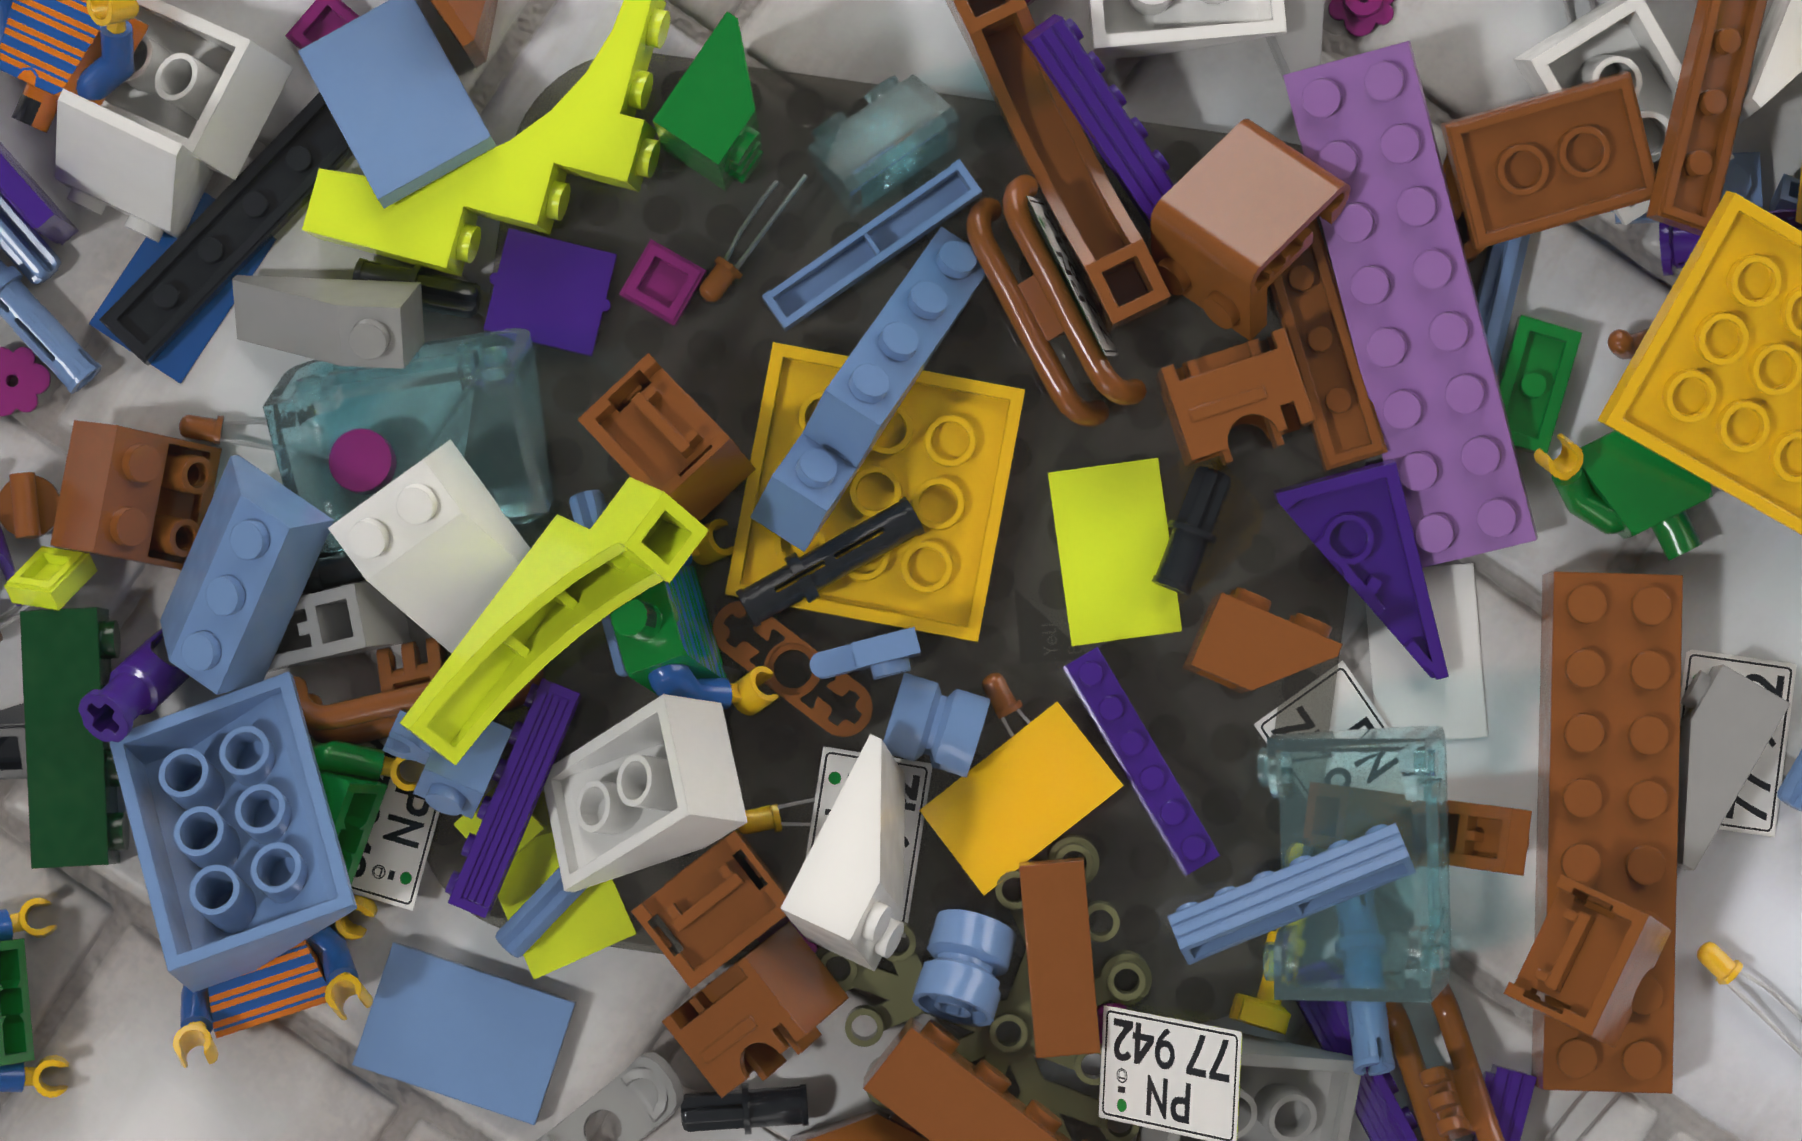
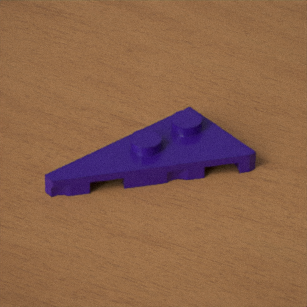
[1273,459,1449,680]

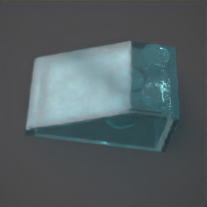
[808,74,959,218]

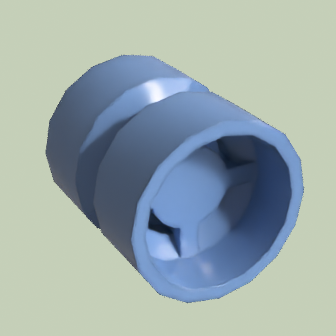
[883,672,991,778]
[912,909,1017,1027]

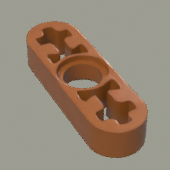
[713,601,873,737]

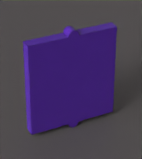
[483,228,618,357]

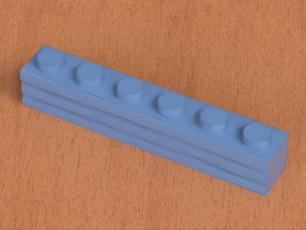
[762,159,982,332]
[1167,823,1416,965]

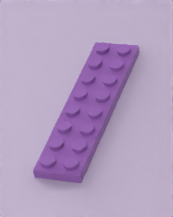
[1283,41,1538,568]

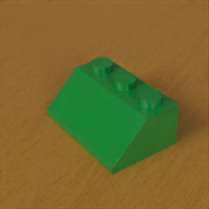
[653,11,764,191]

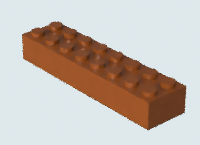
[1531,571,1683,1094]

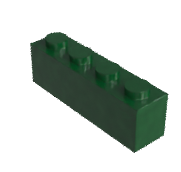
[20,607,130,869]

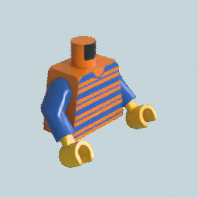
[0,0,149,133]
[173,926,373,1068]

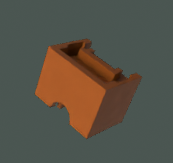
[1155,328,1316,467]
[577,353,756,522]
[631,830,788,989]
[1503,874,1672,1049]
[662,921,849,1098]

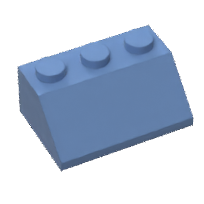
[160,455,334,695]

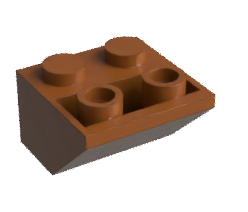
[50,420,222,570]
[1182,587,1343,693]

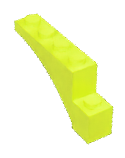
[400,477,709,765]

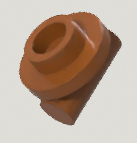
[0,472,60,539]

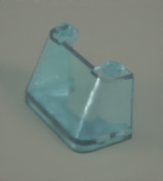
[263,328,553,553]
[1258,726,1451,1003]

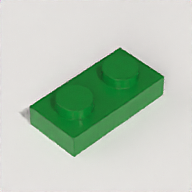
[1499,315,1582,454]

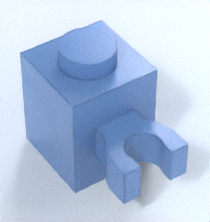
[382,710,512,819]

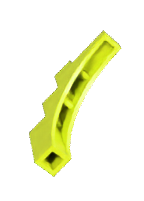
[302,0,670,277]

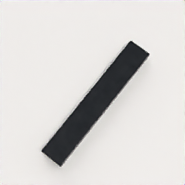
[99,92,353,366]

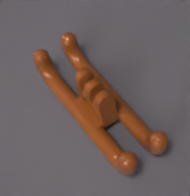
[966,174,1147,427]
[293,637,544,744]
[1384,971,1505,1141]

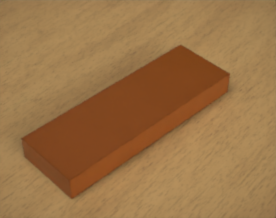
[1019,857,1101,1058]

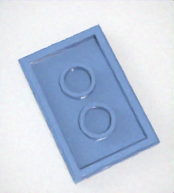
[298,0,496,208]
[352,942,577,1125]

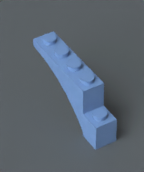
[750,226,986,552]

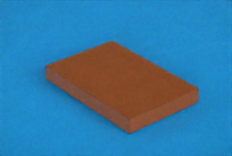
[1440,71,1656,250]

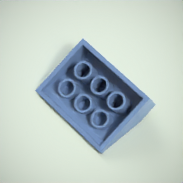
[109,672,357,993]

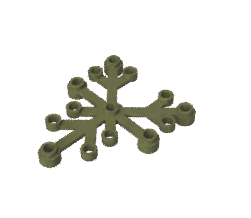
[815,834,1152,1141]

